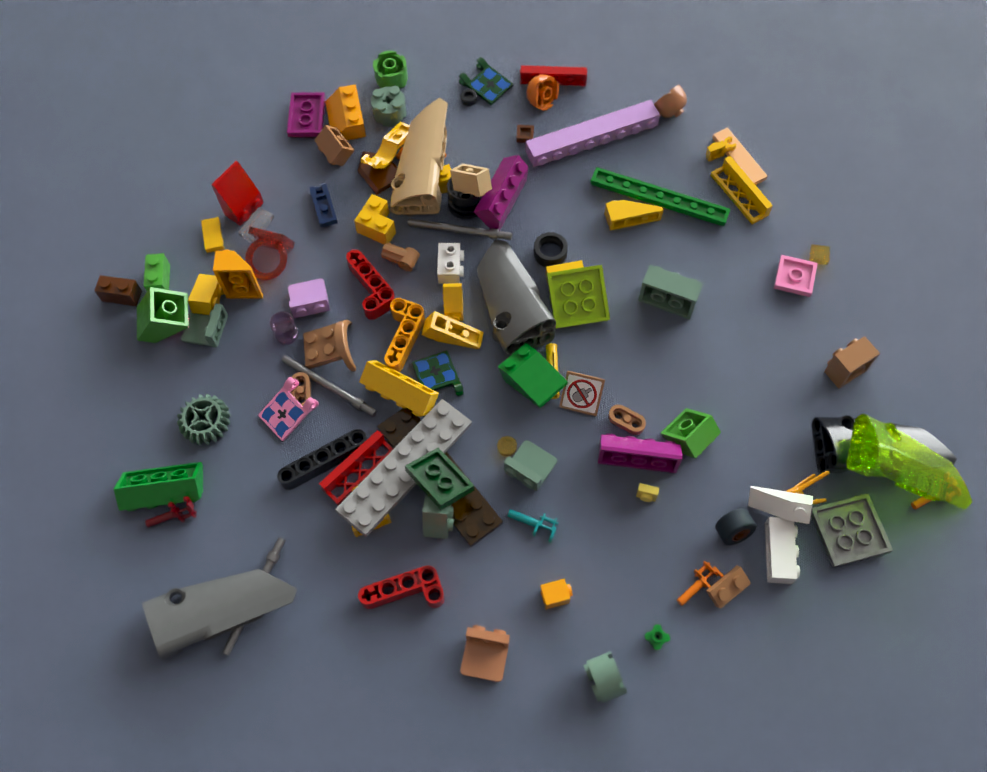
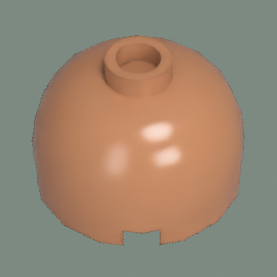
[654,85,687,118]

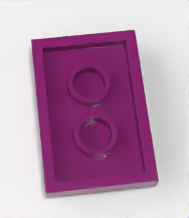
[287,92,325,137]

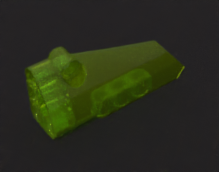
[847,414,973,509]

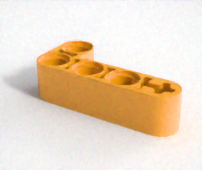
[384,298,425,372]

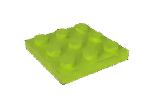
[546,265,610,329]

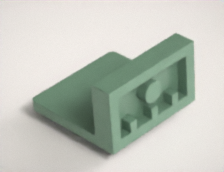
[181,303,228,348]

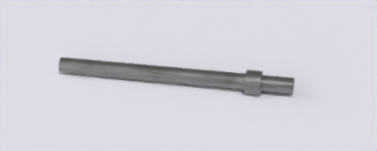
[408,219,513,240]
[281,355,377,417]
[221,537,286,656]

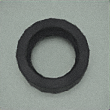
[533,232,568,267]

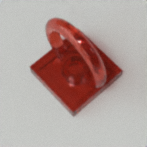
[245,227,295,280]

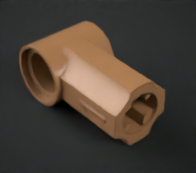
[381,243,420,271]

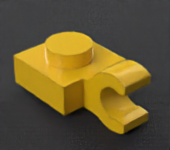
[706,136,737,162]

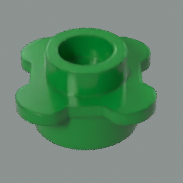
[645,624,670,650]

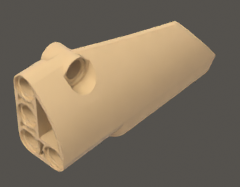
[390,98,448,215]

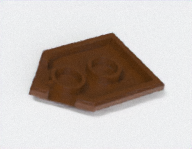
[357,151,398,195]

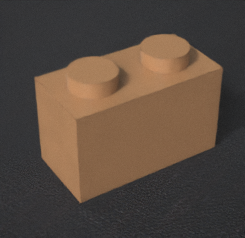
[314,125,354,166]

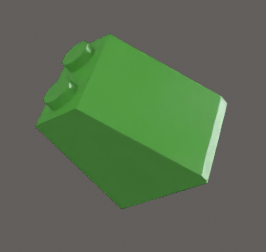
[137,287,189,343]

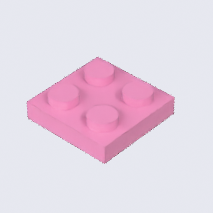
[774,255,818,297]

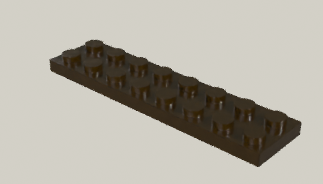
[377,408,503,547]

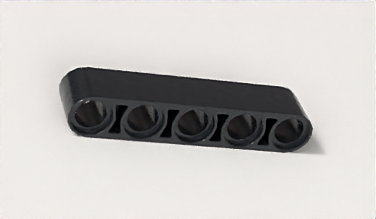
[277,429,367,490]

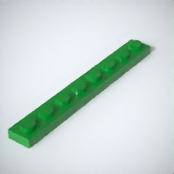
[590,167,731,227]

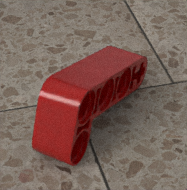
[346,249,395,320]
[358,565,445,609]

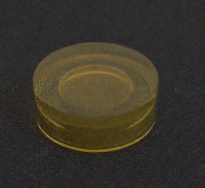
[497,436,517,457]

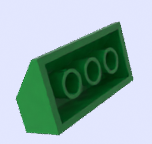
[113,462,203,511]

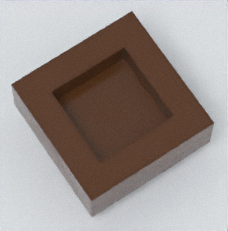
[516,125,534,143]

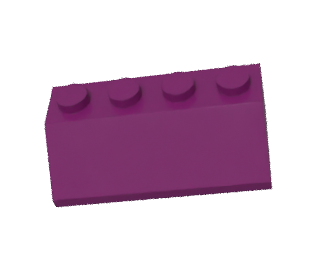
[474,155,528,231]
[597,434,682,473]

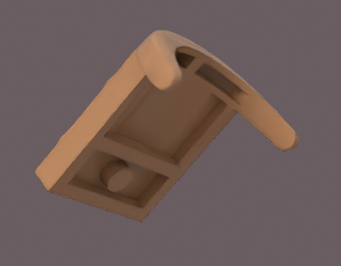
[303,320,356,372]

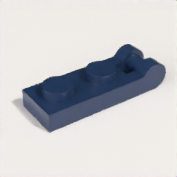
[309,182,338,228]

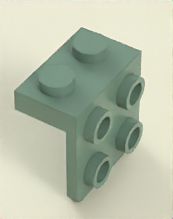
[504,440,557,491]

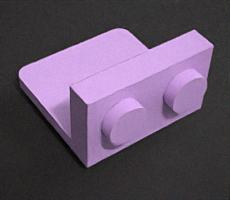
[288,278,330,318]

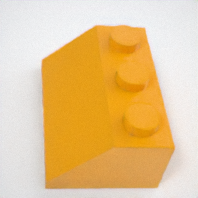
[325,84,366,140]
[213,250,263,299]

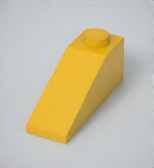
[604,200,663,231]
[421,311,484,349]

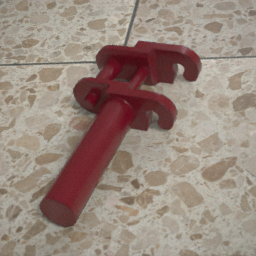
[145,496,197,528]

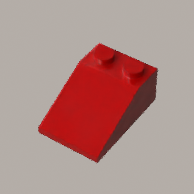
[211,161,264,226]

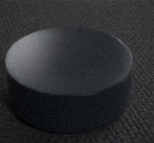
[460,89,477,106]

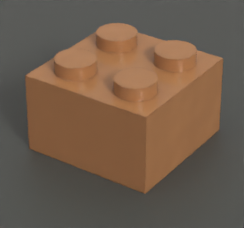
[824,336,880,389]

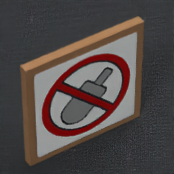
[559,370,605,416]

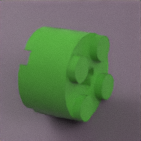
[373,51,408,88]

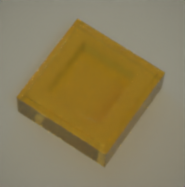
[809,244,830,265]

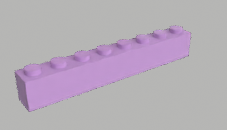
[526,100,660,167]

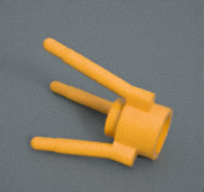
[786,471,829,505]

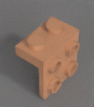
[460,625,510,682]

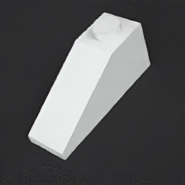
[748,486,813,524]

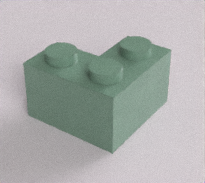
[422,494,455,539]

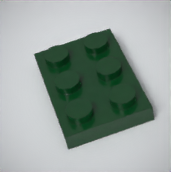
[405,447,475,510]

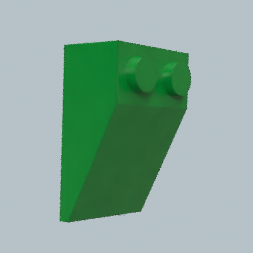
[498,343,568,408]

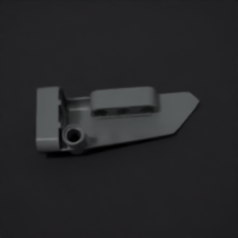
[477,240,556,355]
[142,569,297,660]

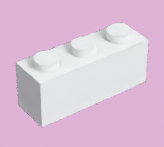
[765,517,800,584]

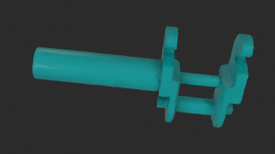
[507,509,559,543]

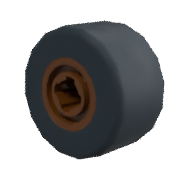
[715,508,757,545]

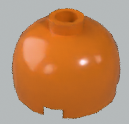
[526,75,559,110]

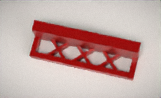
[520,65,587,86]
[319,430,394,505]

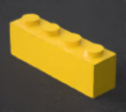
[359,360,439,417]

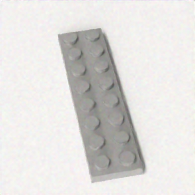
[335,399,472,537]

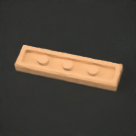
[713,127,768,185]

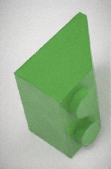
[661,408,721,458]

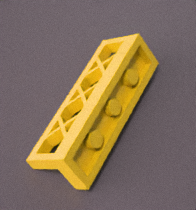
[710,156,773,224]

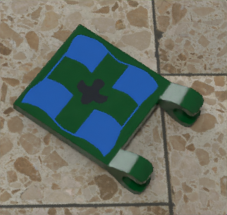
[459,57,513,105]
[412,350,464,396]

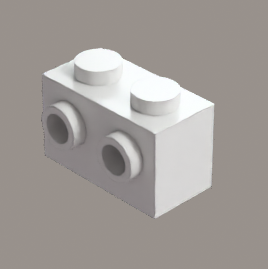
[437,243,464,284]

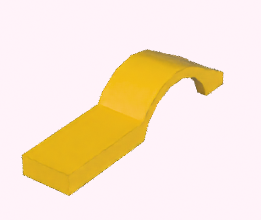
[361,122,409,169]

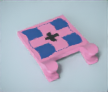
[258,377,319,441]

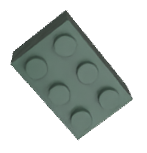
[638,265,703,319]

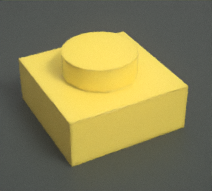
[636,483,659,502]

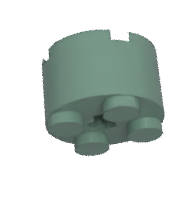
[371,86,407,127]
[583,651,627,703]

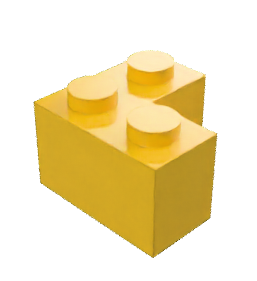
[354,194,396,245]

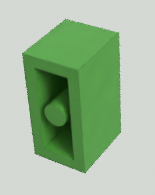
[144,253,170,291]

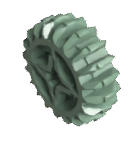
[177,394,231,445]

